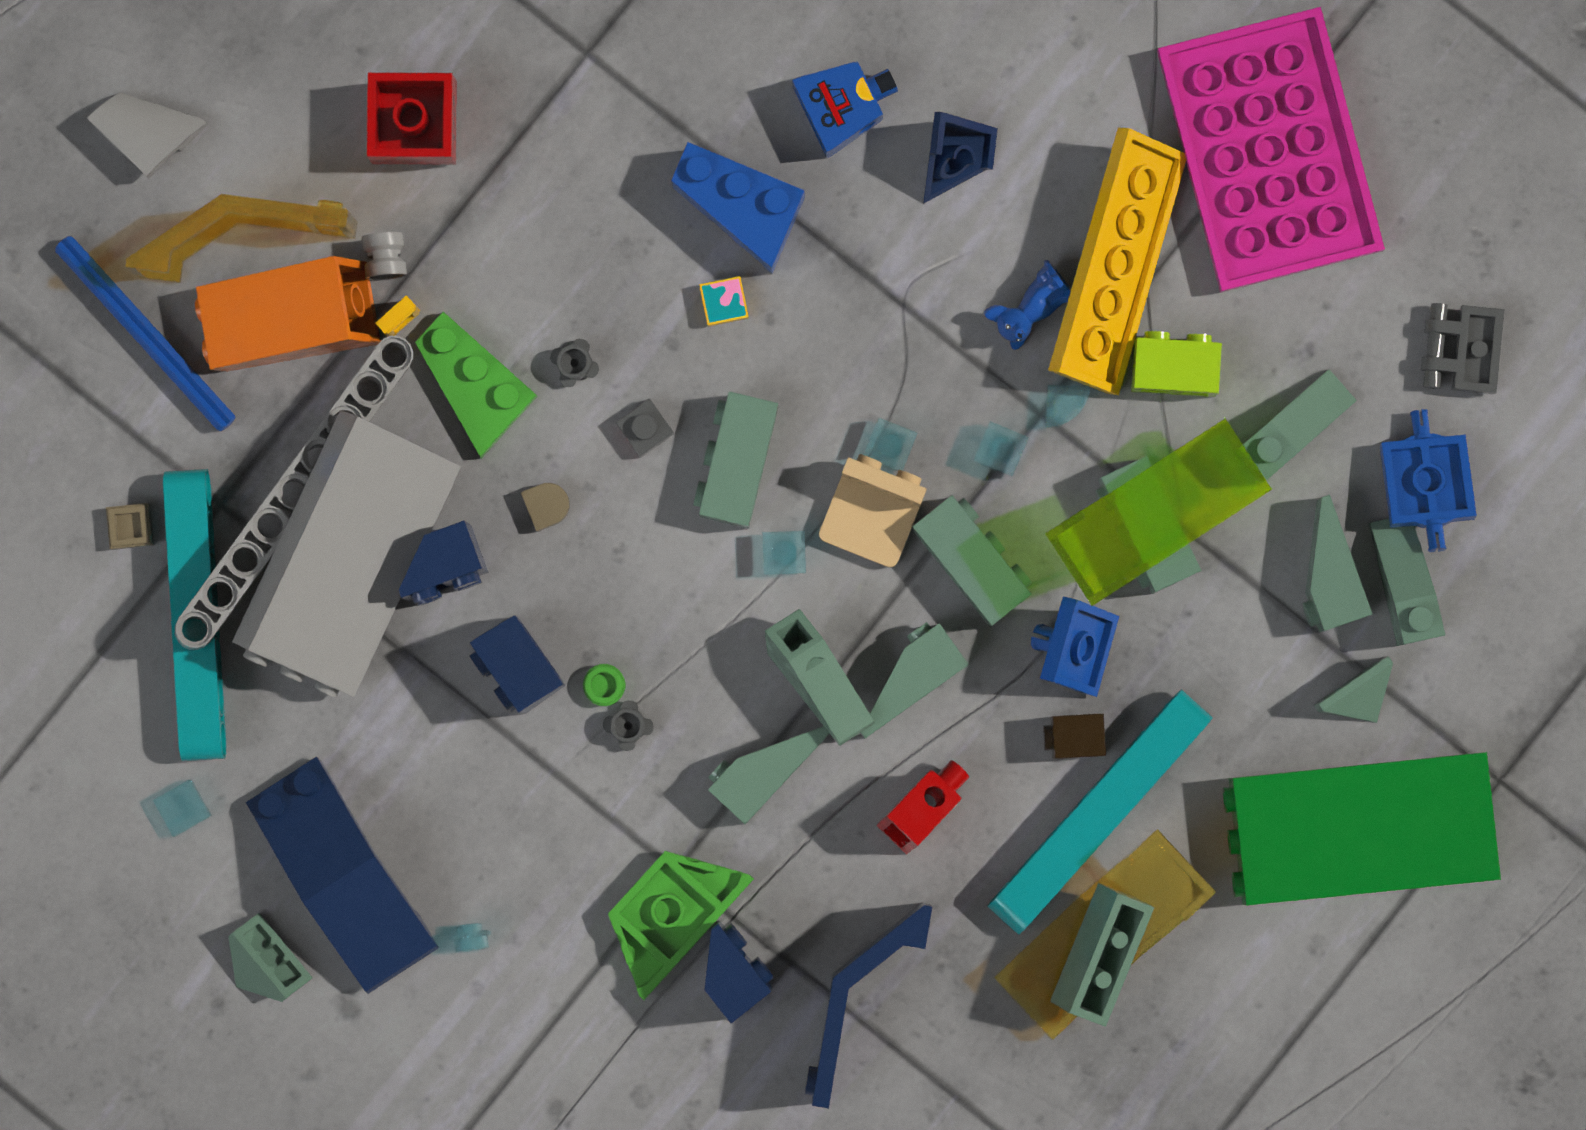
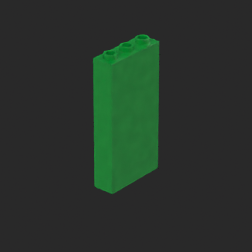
[1223,752,1501,906]

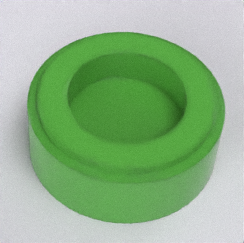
[583,664,626,706]

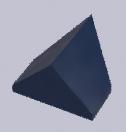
[923,112,998,204]

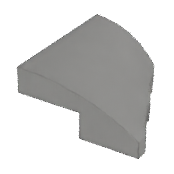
[87,92,208,179]

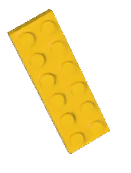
[1048,127,1186,395]

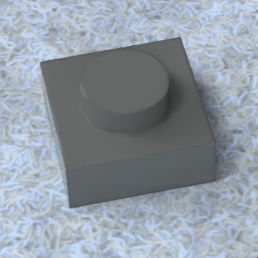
[615,398,674,458]

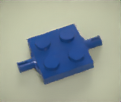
[1380,409,1477,552]

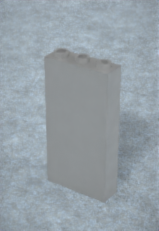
[232,410,461,698]

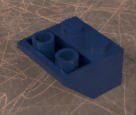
[399,520,489,606]
[469,615,566,714]
[704,921,774,1024]

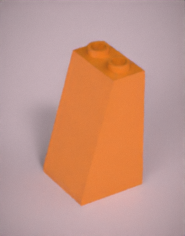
[195,256,381,372]

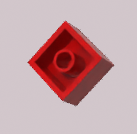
[367,72,457,165]

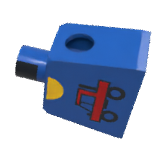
[792,62,898,158]

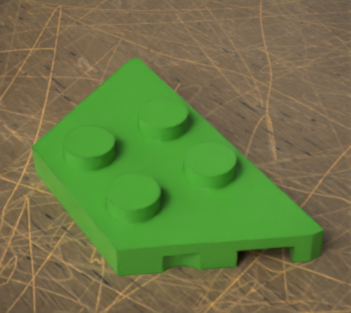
[608,851,754,1000]

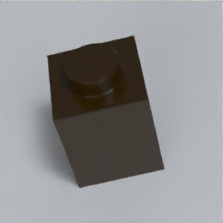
[1043,713,1106,759]

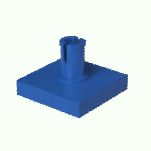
[1031,596,1119,697]

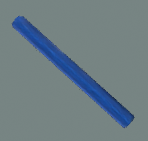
[55,236,235,431]

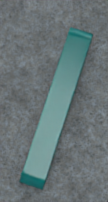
[163,469,227,762]
[987,689,1213,935]

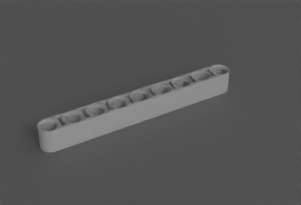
[175,335,413,650]

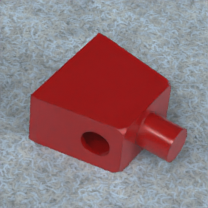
[876,760,969,855]

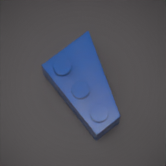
[671,142,805,274]

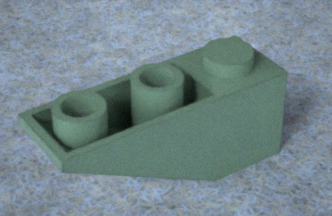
[765,609,874,746]

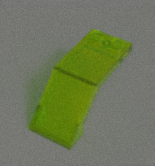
[1045,418,1272,606]

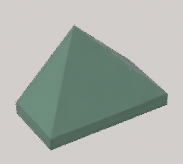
[1314,656,1393,723]
[228,913,313,1002]

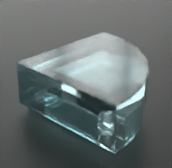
[1045,385,1090,428]

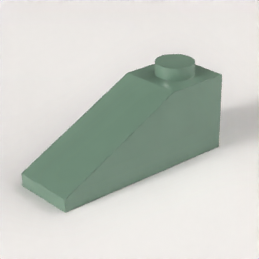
[1234,369,1357,484]
[1302,495,1373,633]
[1369,519,1445,646]
[861,622,969,739]
[708,726,830,824]

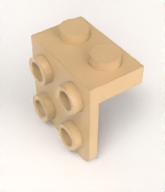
[819,454,927,568]

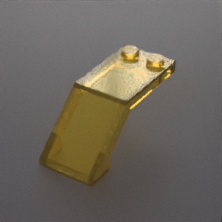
[125,194,358,283]
[993,829,1216,1040]

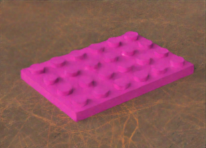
[1157,7,1385,293]

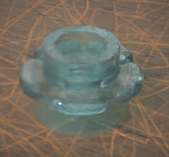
[449,923,491,953]

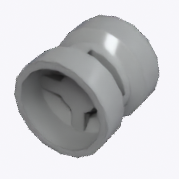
[361,232,407,280]

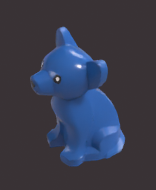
[984,260,1071,350]

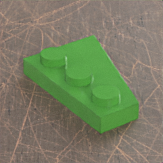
[415,312,538,459]

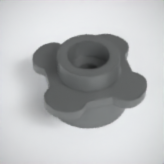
[550,339,599,387]
[603,700,654,751]

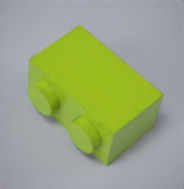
[1131,331,1222,397]

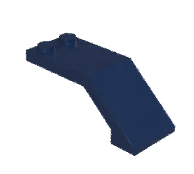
[246,756,439,994]
[805,903,932,1109]

